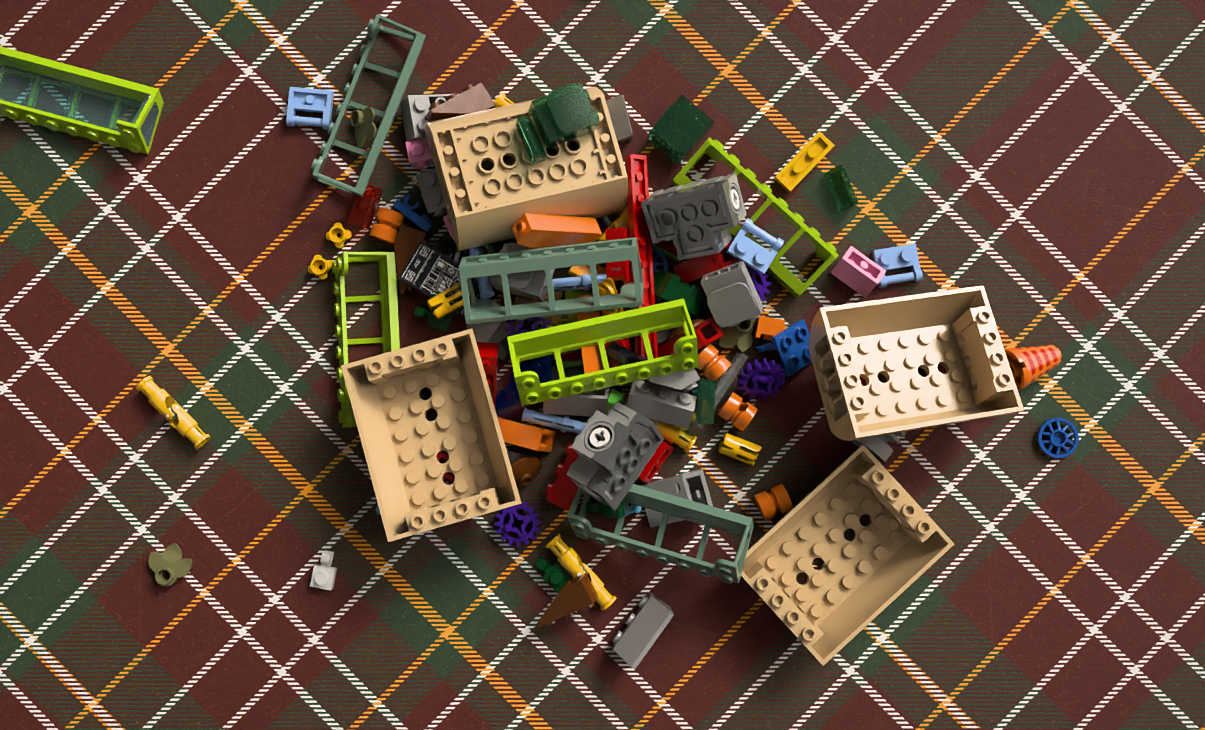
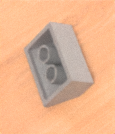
[543,365,610,417]
[646,368,700,393]
[626,380,697,429]
[612,592,674,670]

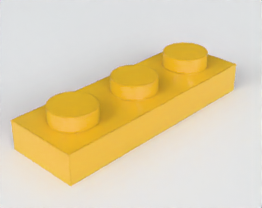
[774,131,835,193]

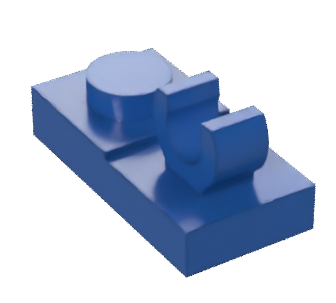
[393,195,434,236]

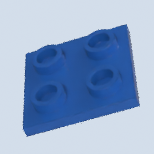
[756,319,812,377]

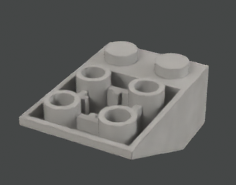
[400,94,459,142]
[640,469,713,528]

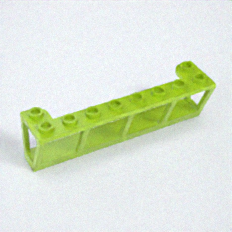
[672,137,839,298]
[332,252,400,428]
[507,298,699,406]

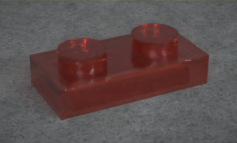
[347,184,384,230]

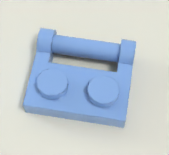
[286,87,334,130]
[726,218,784,275]
[872,243,923,288]

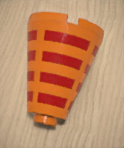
[1004,345,1062,391]

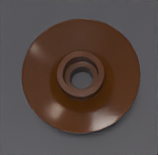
[667,318,705,342]
[511,457,542,488]

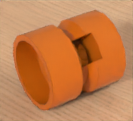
[369,207,405,244]
[697,343,732,383]
[717,392,758,431]
[754,484,793,521]

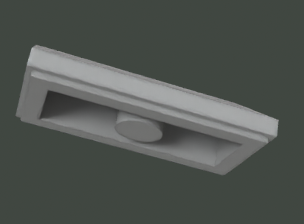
[606,95,633,142]

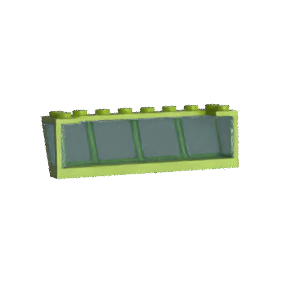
[0,46,164,155]

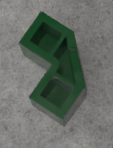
[654,269,708,319]

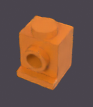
[753,316,787,341]

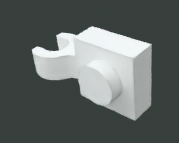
[310,550,337,591]

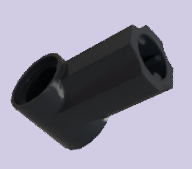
[606,341,648,366]

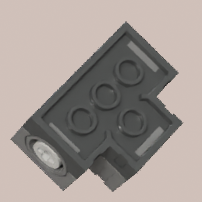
[641,173,747,260]
[566,402,665,511]

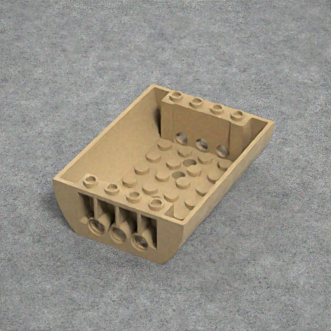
[424,87,628,251]
[808,286,1024,441]
[341,329,521,542]
[741,445,954,666]

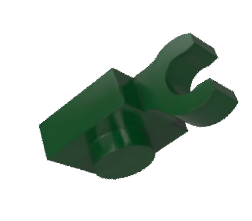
[414,306,454,332]
[586,499,625,518]
[535,556,572,593]

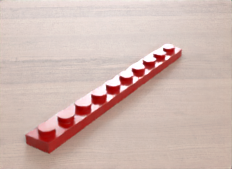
[625,154,658,362]

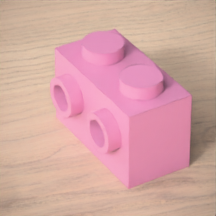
[405,138,434,169]
[831,246,886,298]

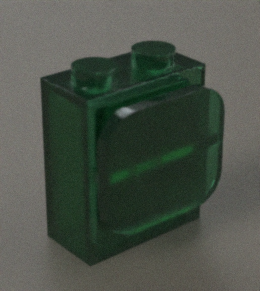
[529,83,599,149]
[648,94,715,165]

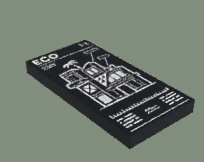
[399,241,494,317]

